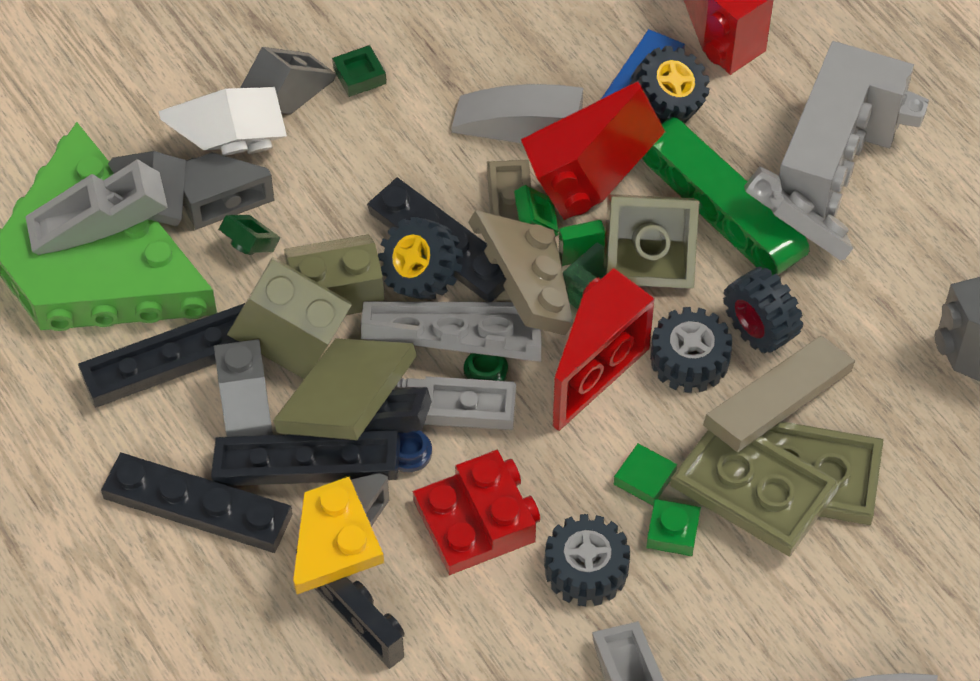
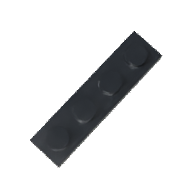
[367,177,507,302]
[78,303,245,408]
[211,430,400,486]
[101,452,293,553]

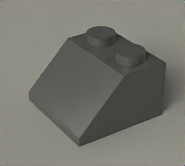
[934,277,980,382]

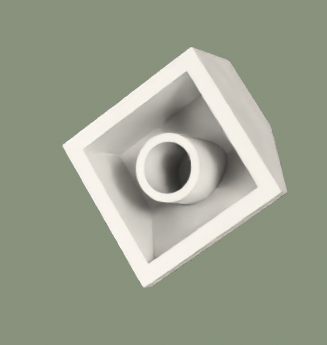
[159,87,287,156]

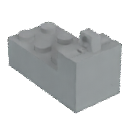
[779,41,929,219]

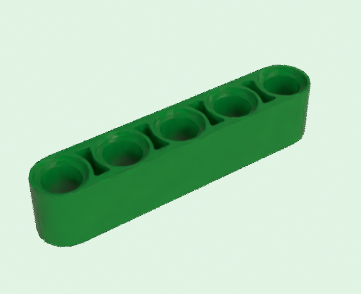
[642,117,810,276]

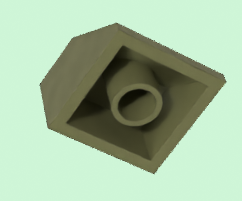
[605,194,699,288]
[284,234,385,315]
[227,256,352,379]

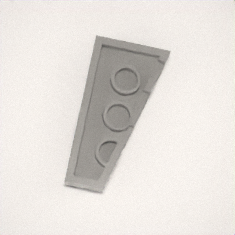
[361,302,541,362]

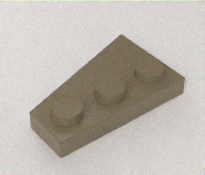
[468,210,573,335]

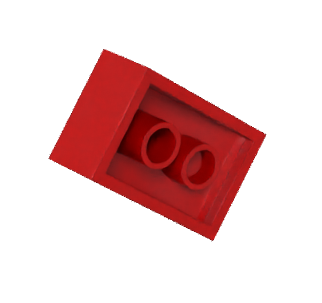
[684,0,774,75]
[521,81,665,220]
[553,268,655,431]

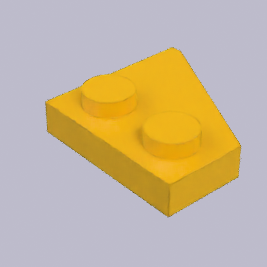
[293,477,384,595]

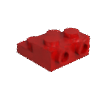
[412,449,541,575]

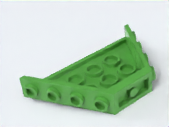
[0,122,217,331]

